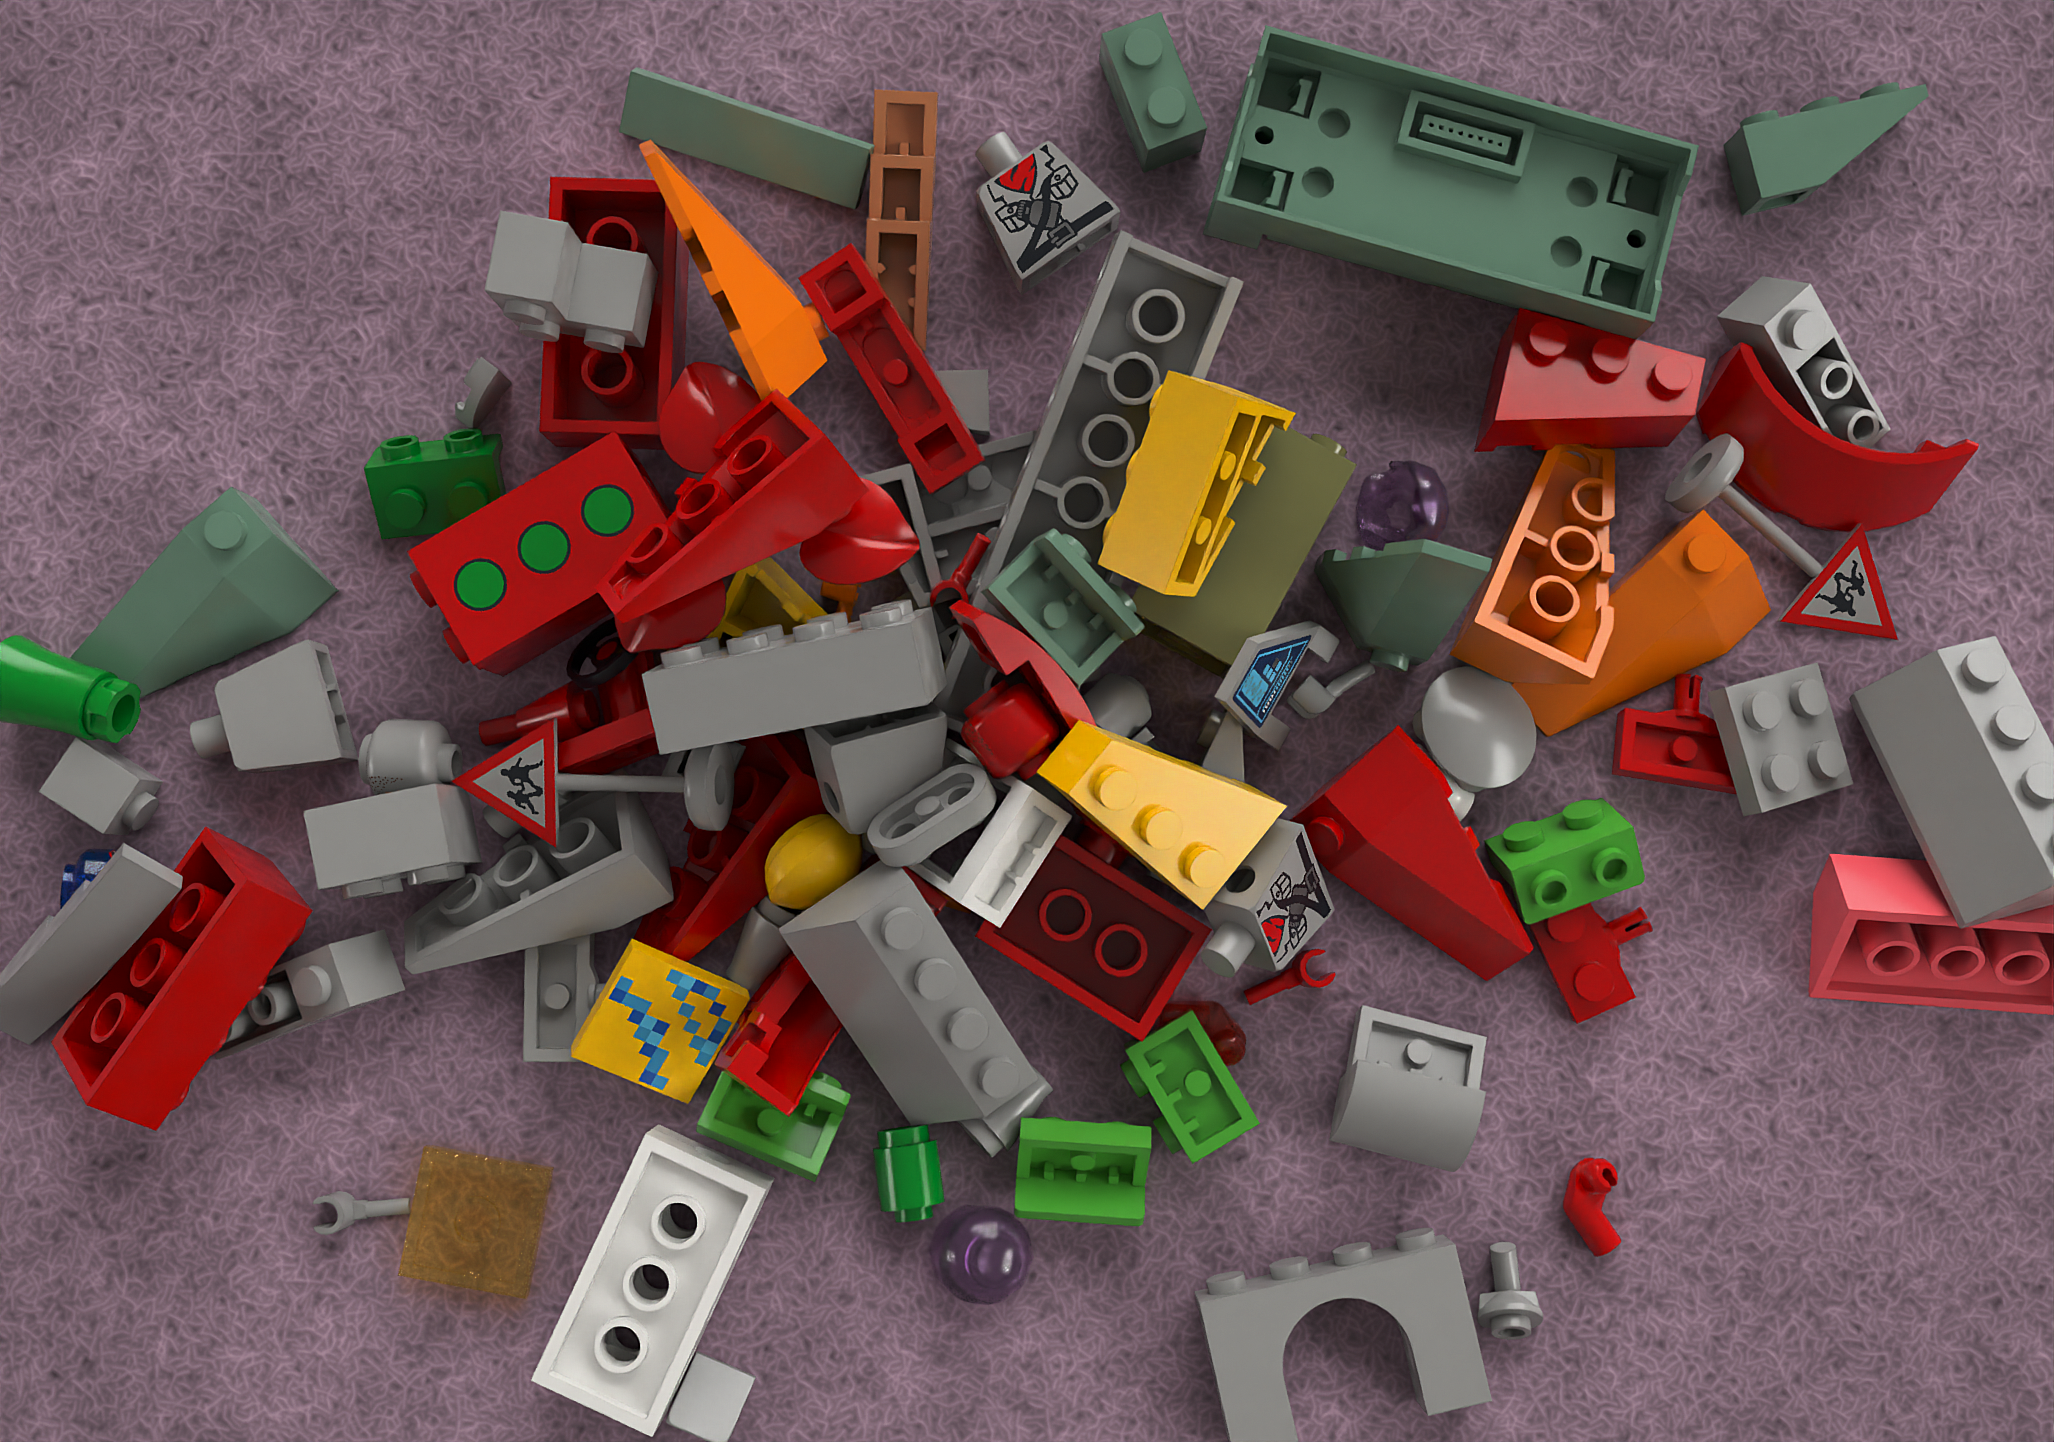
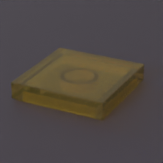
[398,1145,554,1299]

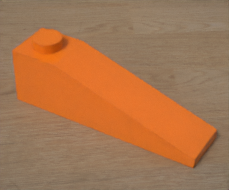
[639,139,830,401]
[1449,444,1615,685]
[1512,509,1771,737]

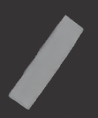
[0,843,183,1045]

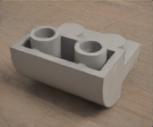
[1329,1005,1487,1172]

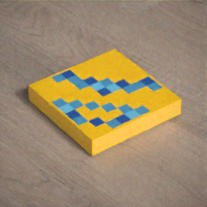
[571,939,750,1104]

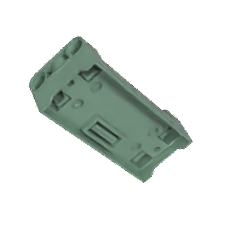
[1203,25,1699,339]

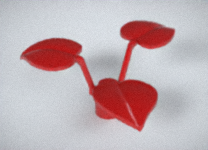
[614,362,920,653]

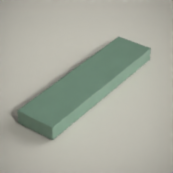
[619,67,875,210]

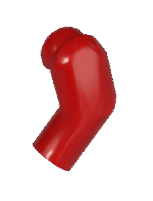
[1563,1158,1621,1257]

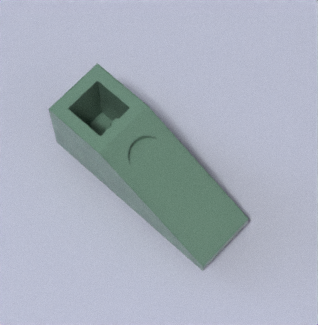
[1723,82,1929,216]

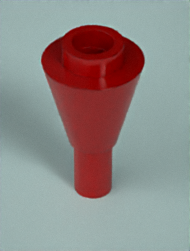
[479,681,600,746]

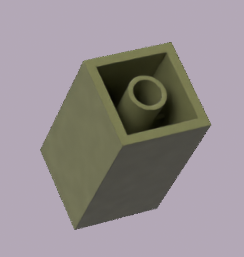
[1132,427,1357,679]

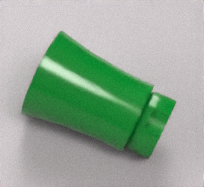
[0,635,141,743]

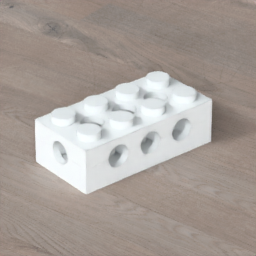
[531,1124,775,1437]

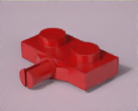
[1612,674,1737,795]
[1527,902,1653,1024]

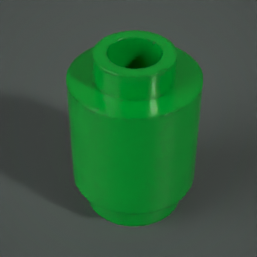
[873,1124,945,1223]

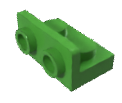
[1120,1008,1260,1164]

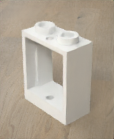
[907,737,1072,928]

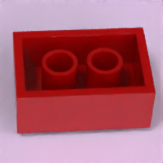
[975,835,1212,1042]

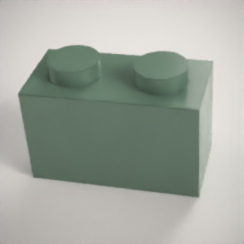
[1099,12,1207,173]

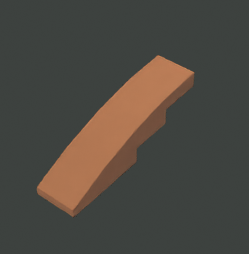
[865,89,939,351]

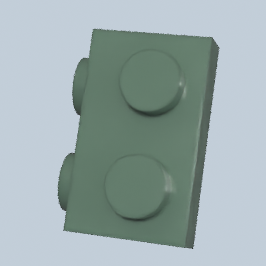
[981,528,1145,687]

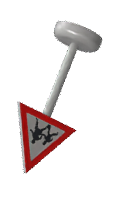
[1665,433,1898,640]
[451,718,735,848]

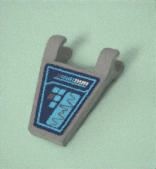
[1214,620,1340,752]

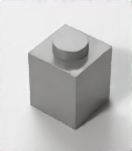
[39,737,163,835]

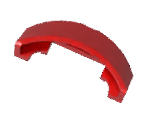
[1696,342,1979,533]
[714,854,948,1117]

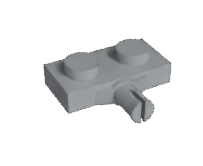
[523,933,606,1062]

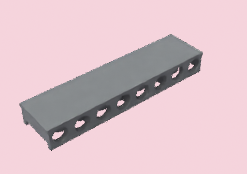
[931,230,1244,752]

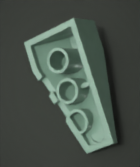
[70,487,339,698]
[1314,539,1493,672]

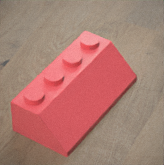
[1809,854,2054,1015]

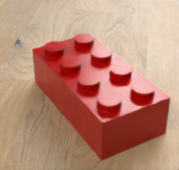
[539,177,689,450]
[51,826,313,1131]

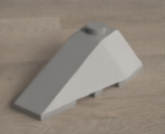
[404,768,674,975]

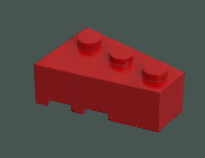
[1474,308,1706,452]

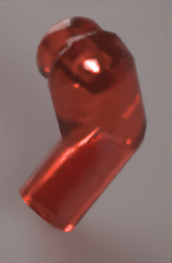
[1159,1001,1246,1067]

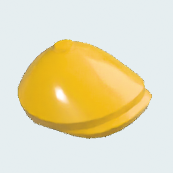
[765,814,863,910]

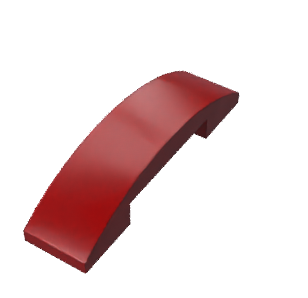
[798,243,986,495]
[949,600,1104,832]

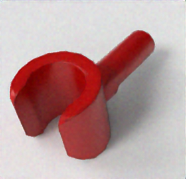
[929,533,991,619]
[1244,949,1336,1005]

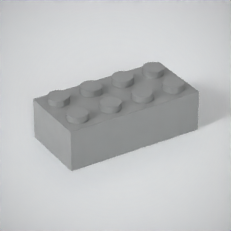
[642,599,948,755]

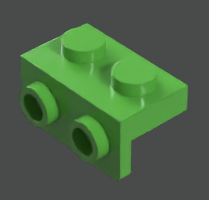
[1484,798,1645,924]
[696,1070,851,1182]
[1014,1117,1151,1226]

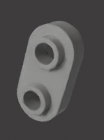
[867,763,997,867]

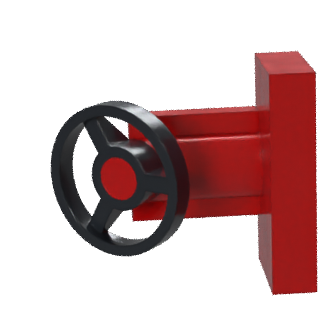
[558,617,659,775]

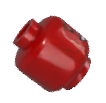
[961,679,1060,781]

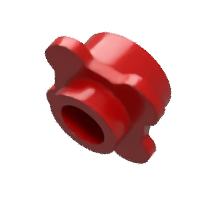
[1075,819,1135,870]

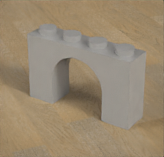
[1194,1228,1492,1442]

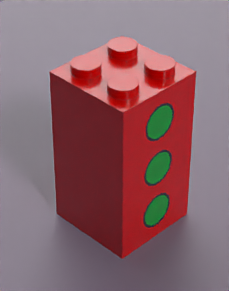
[407,431,671,677]

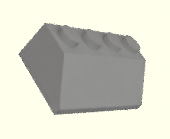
[1849,636,2054,929]
[778,860,1039,1126]

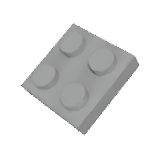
[1707,662,1853,816]

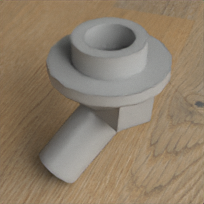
[1477,1242,1543,1340]

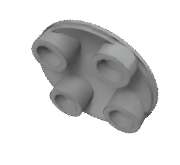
[1412,666,1536,793]

